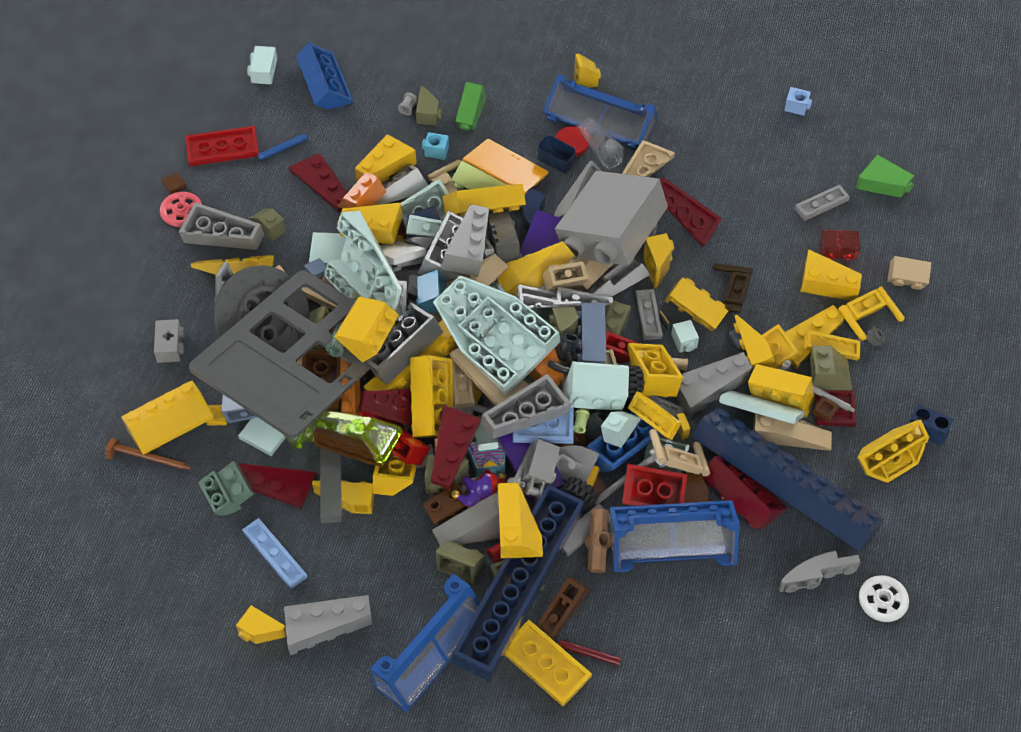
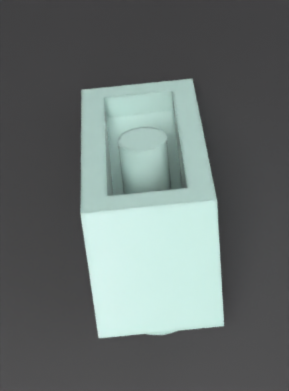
[601,411,640,448]

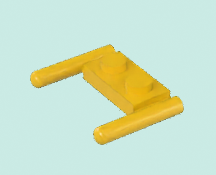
[838,286,905,341]

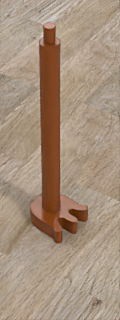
[105,438,191,470]

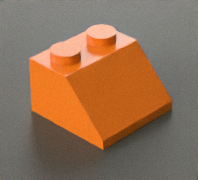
[338,172,386,209]

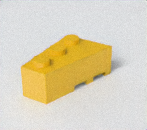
[355,134,416,183]
[800,250,862,301]
[664,277,728,331]
[748,364,815,418]

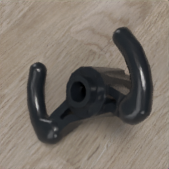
[547,333,579,374]

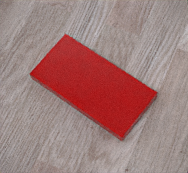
[185,126,259,166]

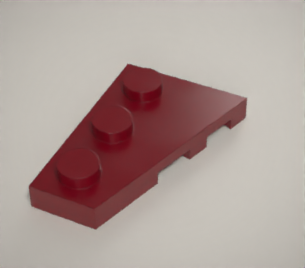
[358,389,412,427]

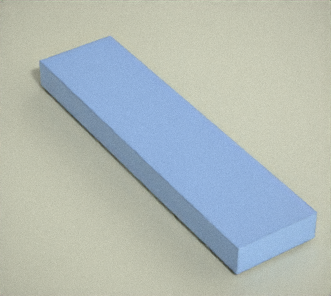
[242,518,307,589]

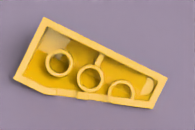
[497,241,575,296]
[191,255,274,275]
[373,426,416,496]

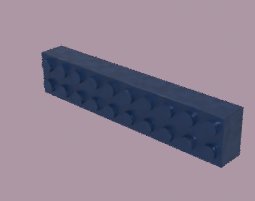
[692,408,885,551]
[452,484,584,682]

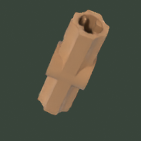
[585,509,612,573]

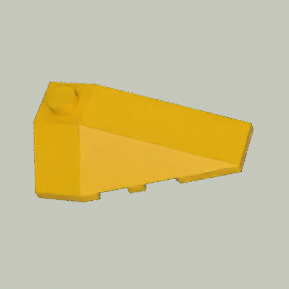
[498,483,543,558]

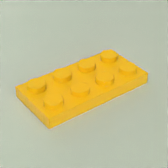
[505,620,592,706]

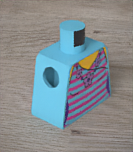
[468,439,505,477]

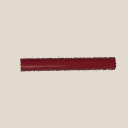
[559,639,621,666]

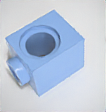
[784,87,812,116]

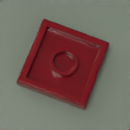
[815,389,856,427]

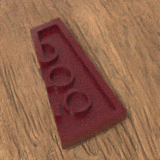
[288,153,348,212]
[660,177,722,248]
[431,405,481,490]
[238,463,318,509]

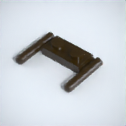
[713,263,753,313]

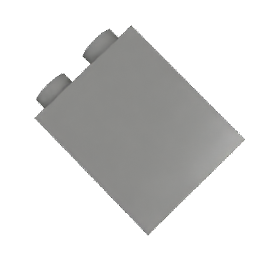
[555,171,668,266]

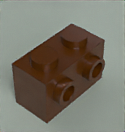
[423,483,468,527]

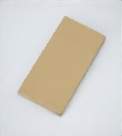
[449,347,528,406]

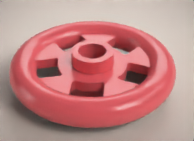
[160,192,203,227]

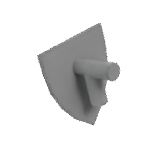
[557,445,599,482]

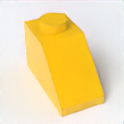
[574,54,601,88]
[236,605,287,644]

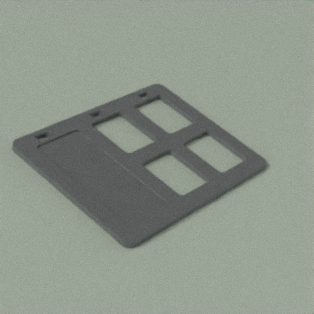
[189,271,395,438]

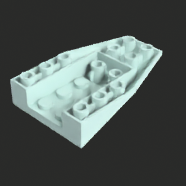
[324,211,402,311]
[433,275,560,396]

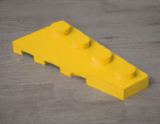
[785,305,845,369]

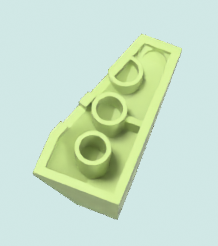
[452,161,526,197]

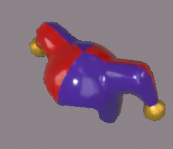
[451,469,507,508]

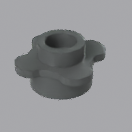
[866,327,886,346]

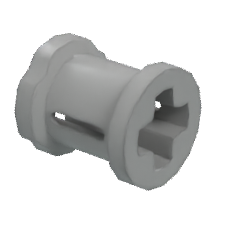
[398,92,418,116]

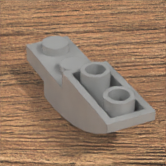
[779,551,860,593]

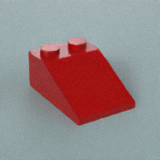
[622,464,688,506]

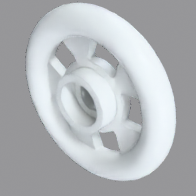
[859,575,909,622]

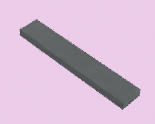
[320,448,342,523]

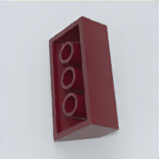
[701,456,787,529]

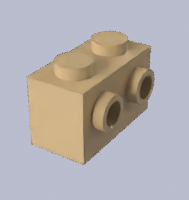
[887,256,932,290]
[542,261,588,291]

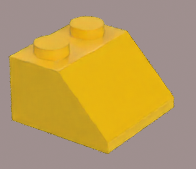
[643,233,674,289]

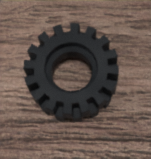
[624,365,644,401]
[561,477,599,513]

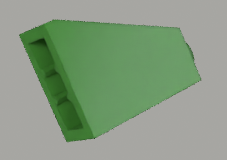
[456,82,487,131]
[855,155,914,197]

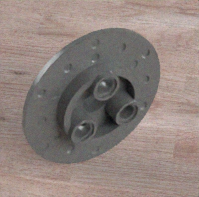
[214,265,310,353]

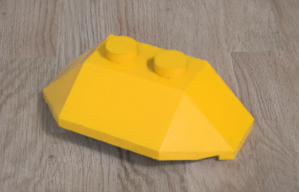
[857,420,929,483]

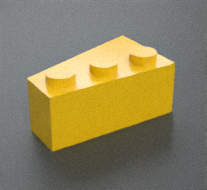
[337,203,403,245]

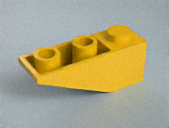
[733,315,777,369]
[312,480,374,514]

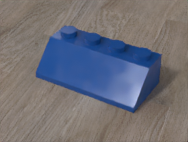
[296,42,353,110]
[586,412,661,472]

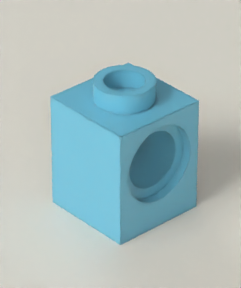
[422,132,449,160]

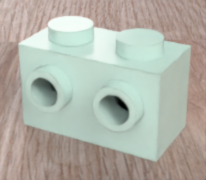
[247,46,277,84]

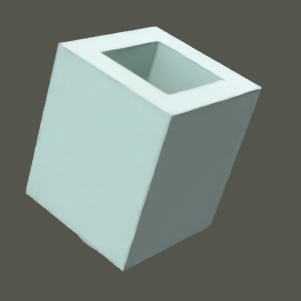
[671,320,699,353]

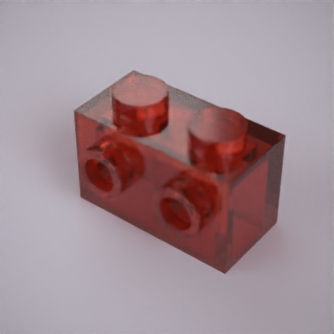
[819,230,860,260]

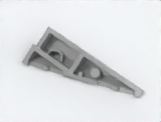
[574,258,650,312]
[515,285,613,308]

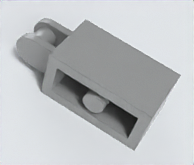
[522,439,561,499]

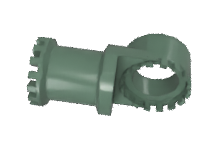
[326,323,344,357]

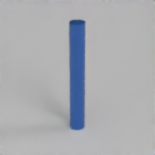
[257,133,307,161]

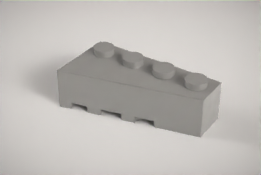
[676,352,752,420]
[481,374,571,439]
[284,595,372,656]

